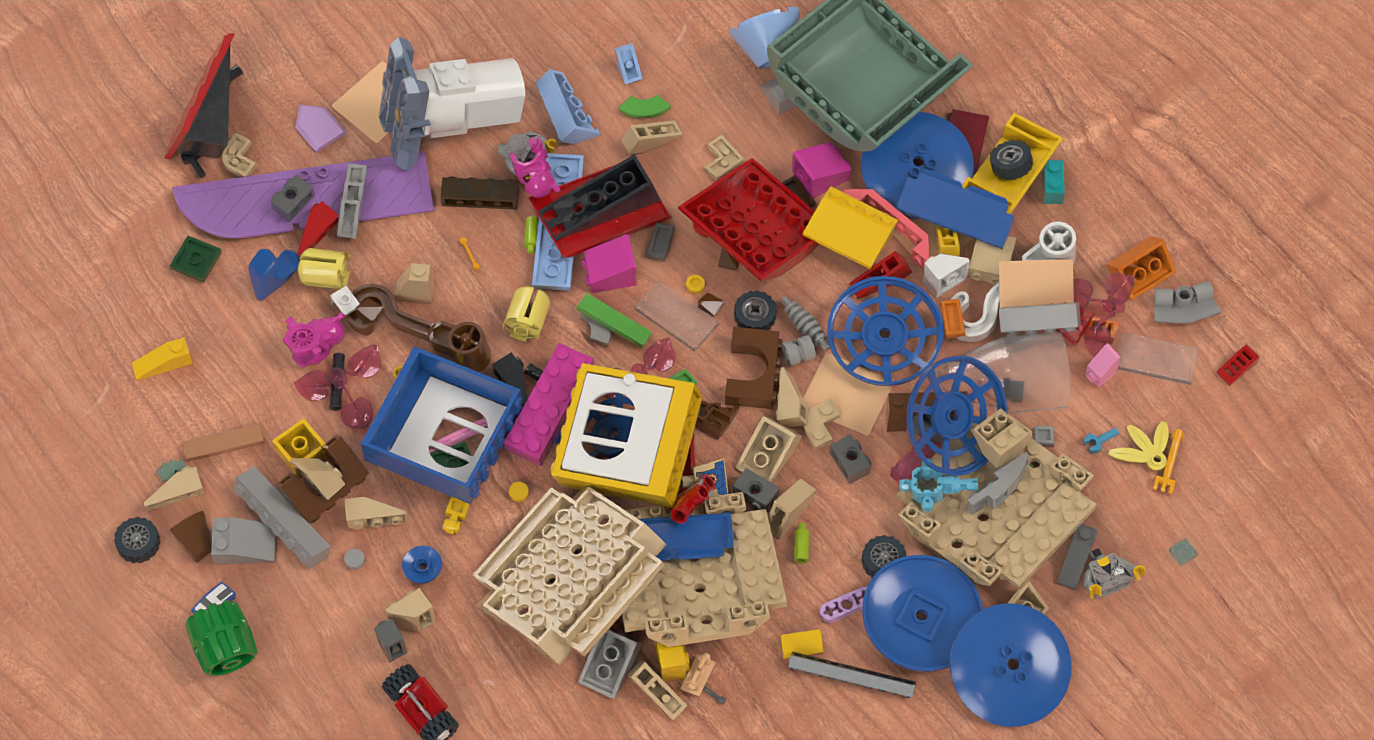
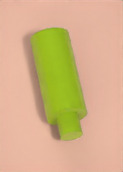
[524,216,539,254]
[794,523,809,564]

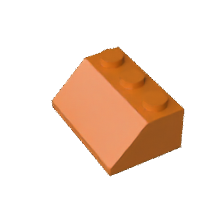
[1106,236,1176,301]

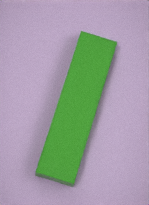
[576,293,652,349]

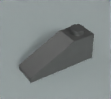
[1056,524,1098,590]

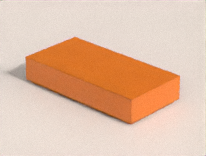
[940,299,966,339]

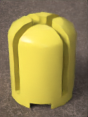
[298,248,350,290]
[503,286,550,342]

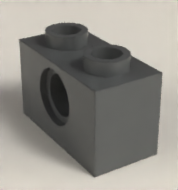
[271,175,315,222]
[829,434,872,484]
[733,468,779,512]
[374,619,407,663]

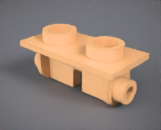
[680,653,716,697]

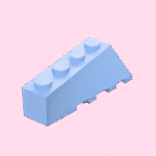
[536,69,601,144]

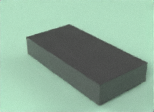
[646,223,675,262]

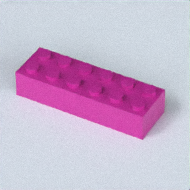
[504,343,595,466]

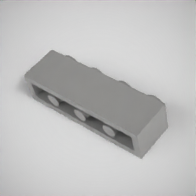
[999,302,1081,335]

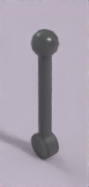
[703,686,726,704]

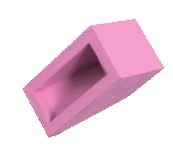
[1086,343,1121,387]

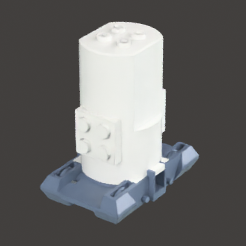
[378,37,526,171]

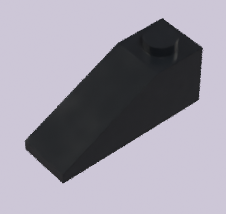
[492,352,527,406]

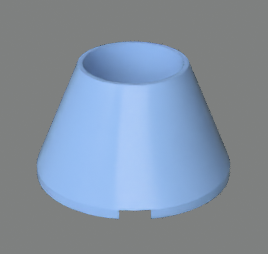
[729,7,800,69]

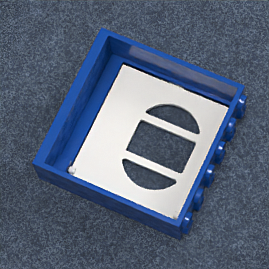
[361,347,524,504]

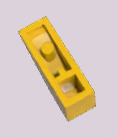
[935,224,960,257]
[131,337,193,381]

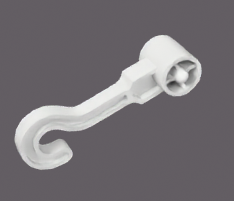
[951,222,1076,343]

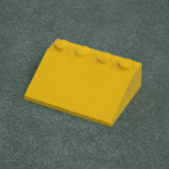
[803,186,898,269]

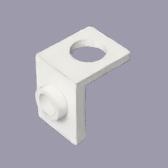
[330,286,359,316]

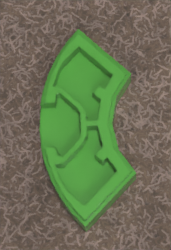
[618,95,671,119]

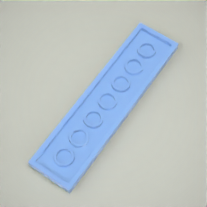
[532,153,584,291]

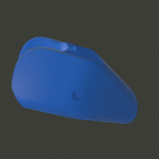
[248,249,300,301]

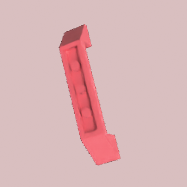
[843,189,929,268]

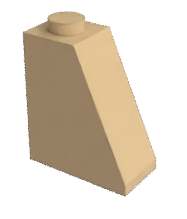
[394,263,434,303]
[768,479,816,539]

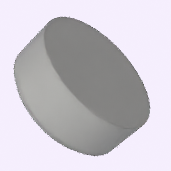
[344,549,365,570]

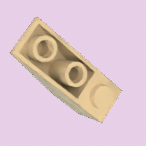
[776,367,808,428]
[345,497,408,530]

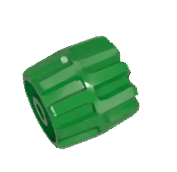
[186,600,258,676]

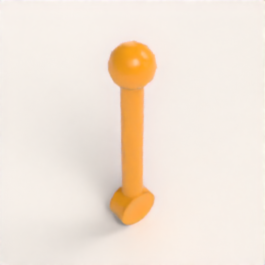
[460,237,480,270]

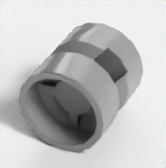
[782,335,816,367]

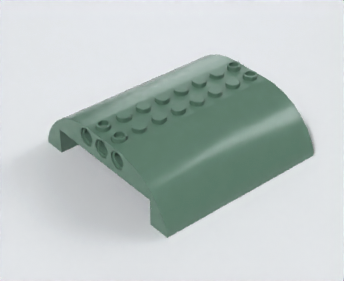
[767,0,974,152]

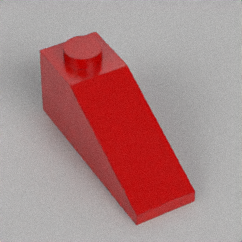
[297,201,339,257]
[849,251,913,299]

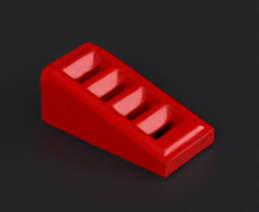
[1216,344,1259,386]

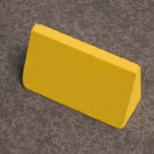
[780,629,824,659]

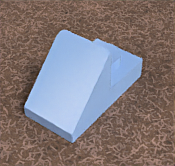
[614,43,643,85]

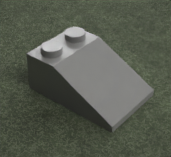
[211,518,276,564]
[578,627,643,699]

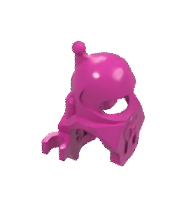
[509,137,561,198]
[283,312,345,367]

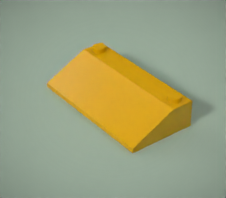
[962,113,1063,214]

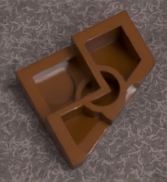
[695,401,739,439]
[170,511,212,563]

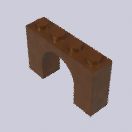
[725,327,783,409]
[886,391,968,432]
[275,435,369,523]

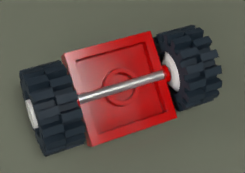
[382,664,459,740]

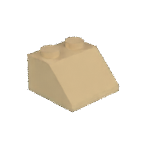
[290,458,345,500]

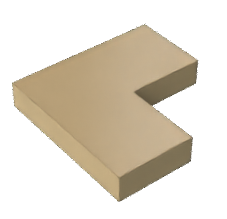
[704,134,745,182]

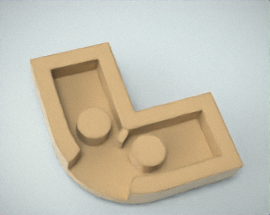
[222,133,257,177]
[803,399,840,450]

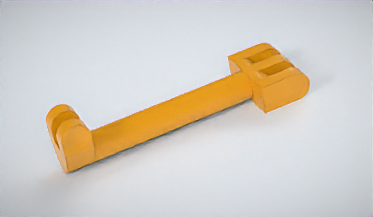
[1153,429,1185,495]

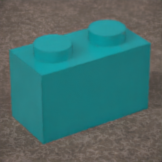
[1042,160,1065,204]

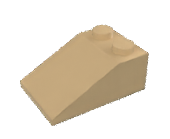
[735,416,802,483]

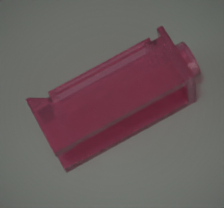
[890,441,937,484]

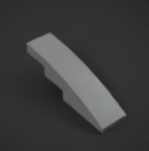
[337,163,368,239]

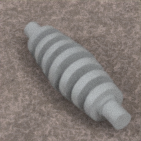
[781,296,830,351]

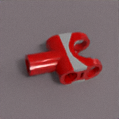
[670,474,715,524]

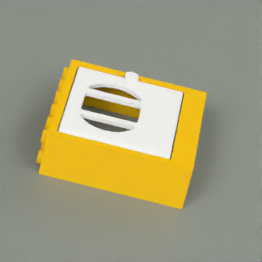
[551,363,703,508]

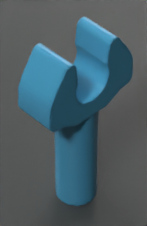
[1083,428,1119,454]

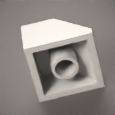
[923,254,970,298]

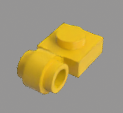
[443,496,470,535]

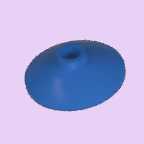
[402,546,442,584]

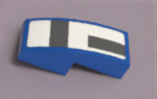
[191,582,236,614]

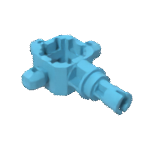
[899,459,978,512]

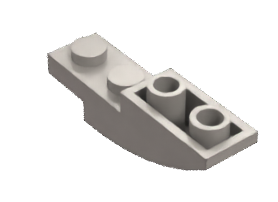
[967,452,1029,514]

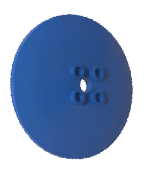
[861,112,974,219]
[862,555,983,672]
[950,604,1072,727]

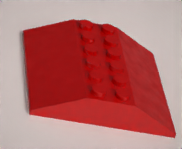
[678,158,819,281]

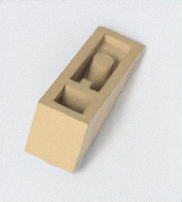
[621,120,683,154]
[144,466,205,512]
[627,660,687,720]

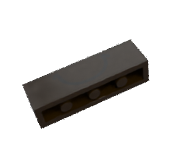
[440,176,519,210]

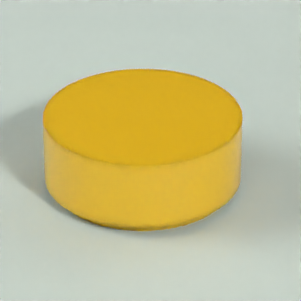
[686,275,705,295]
[509,482,529,503]

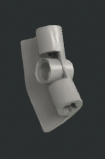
[1154,281,1222,324]

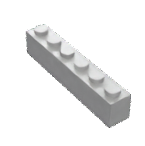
[233,467,331,569]

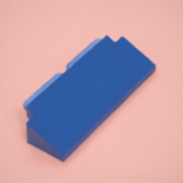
[896,170,1014,249]
[639,513,734,561]

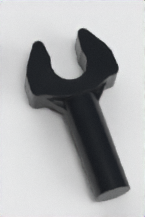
[181,153,206,178]

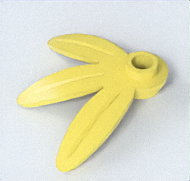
[1108,421,1169,470]

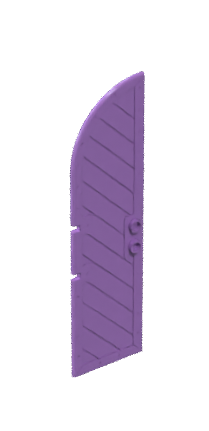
[172,152,434,238]

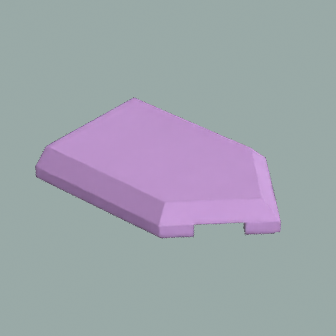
[295,104,347,153]

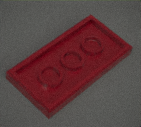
[950,109,989,178]

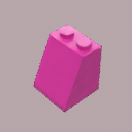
[792,142,851,199]
[581,234,637,293]

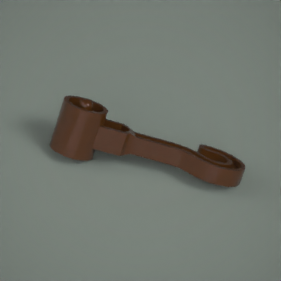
[346,284,492,372]

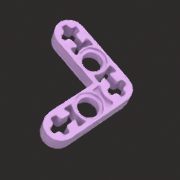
[820,587,867,623]

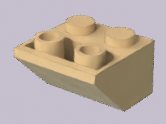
[972,409,1029,468]
[385,588,436,632]

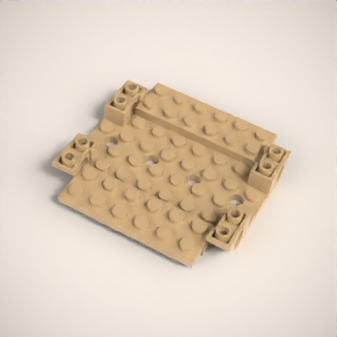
[896,414,1097,589]
[472,487,666,666]
[622,492,787,647]

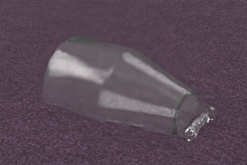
[933,331,1070,413]

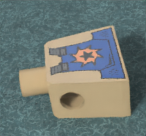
[682,458,728,496]

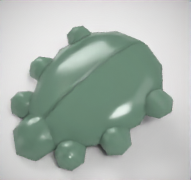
[157,459,187,482]

